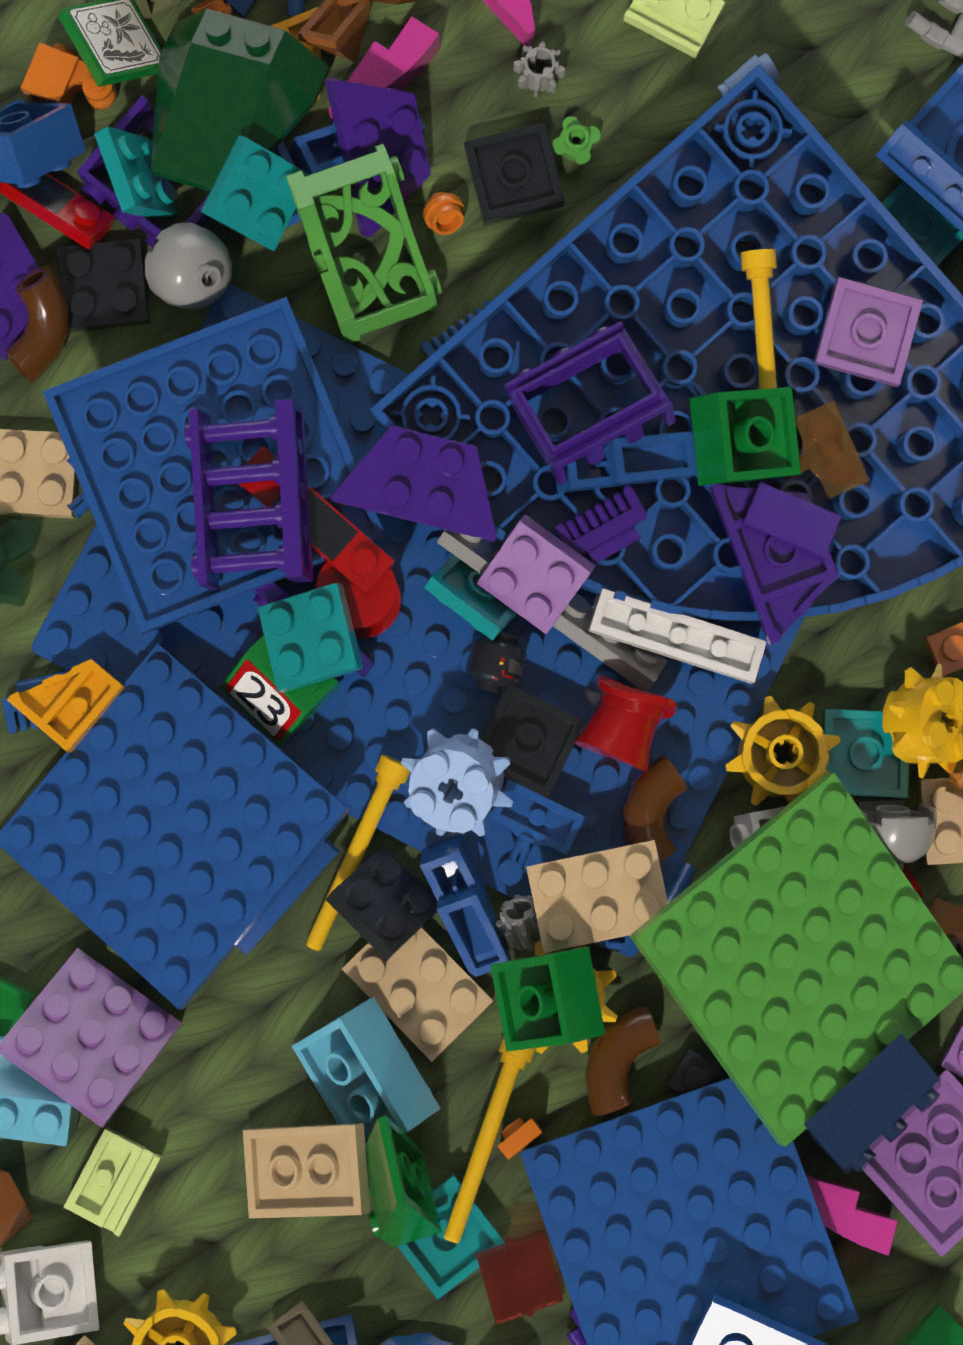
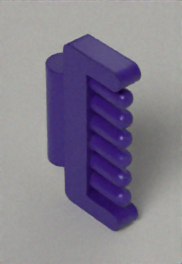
[555,486,647,565]

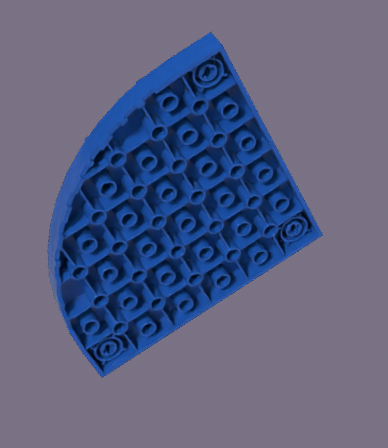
[370,65,963,622]

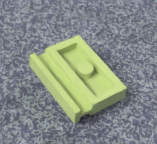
[623,0,725,59]
[64,1127,163,1237]

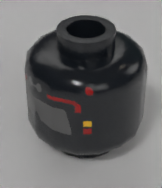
[465,632,527,695]

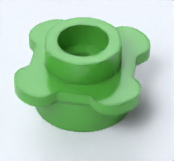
[552,116,601,165]

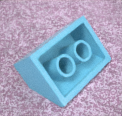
[292,996,441,1146]
[0,1036,79,1146]

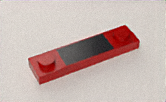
[0,173,115,250]
[238,446,395,596]

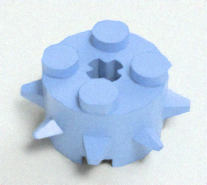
[401,728,513,837]

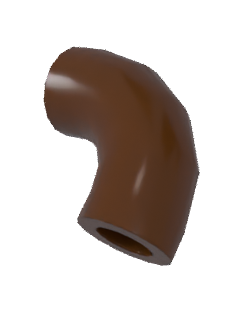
[5,266,69,384]
[622,755,688,862]
[585,1004,660,1116]

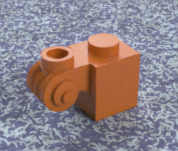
[20,42,117,110]

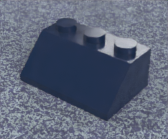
[804,1033,941,1175]

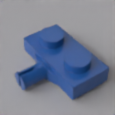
[489,779,585,868]

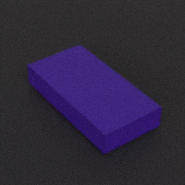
[742,482,842,558]

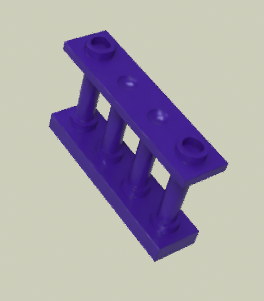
[184,399,313,590]

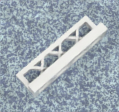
[588,588,767,684]

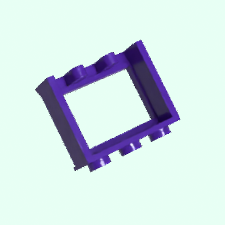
[77,96,213,249]
[504,321,676,486]

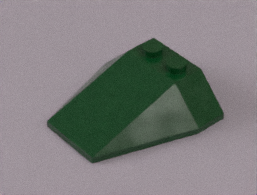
[151,8,330,192]

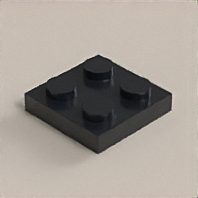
[464,122,565,226]
[57,238,150,333]
[481,687,585,798]
[325,846,438,961]

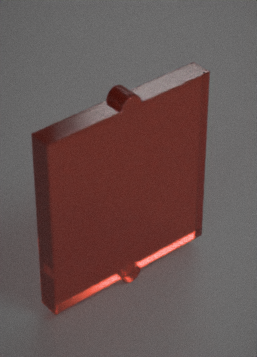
[475,1230,564,1325]

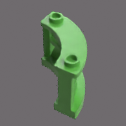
[286,144,442,344]

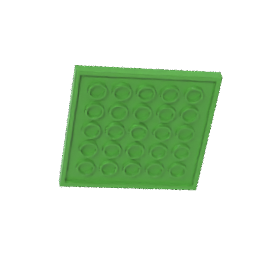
[629,772,963,1147]

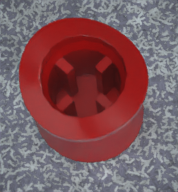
[316,562,401,639]
[574,675,678,773]

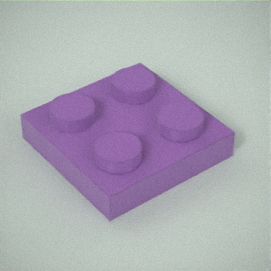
[813,277,923,387]
[476,514,596,634]

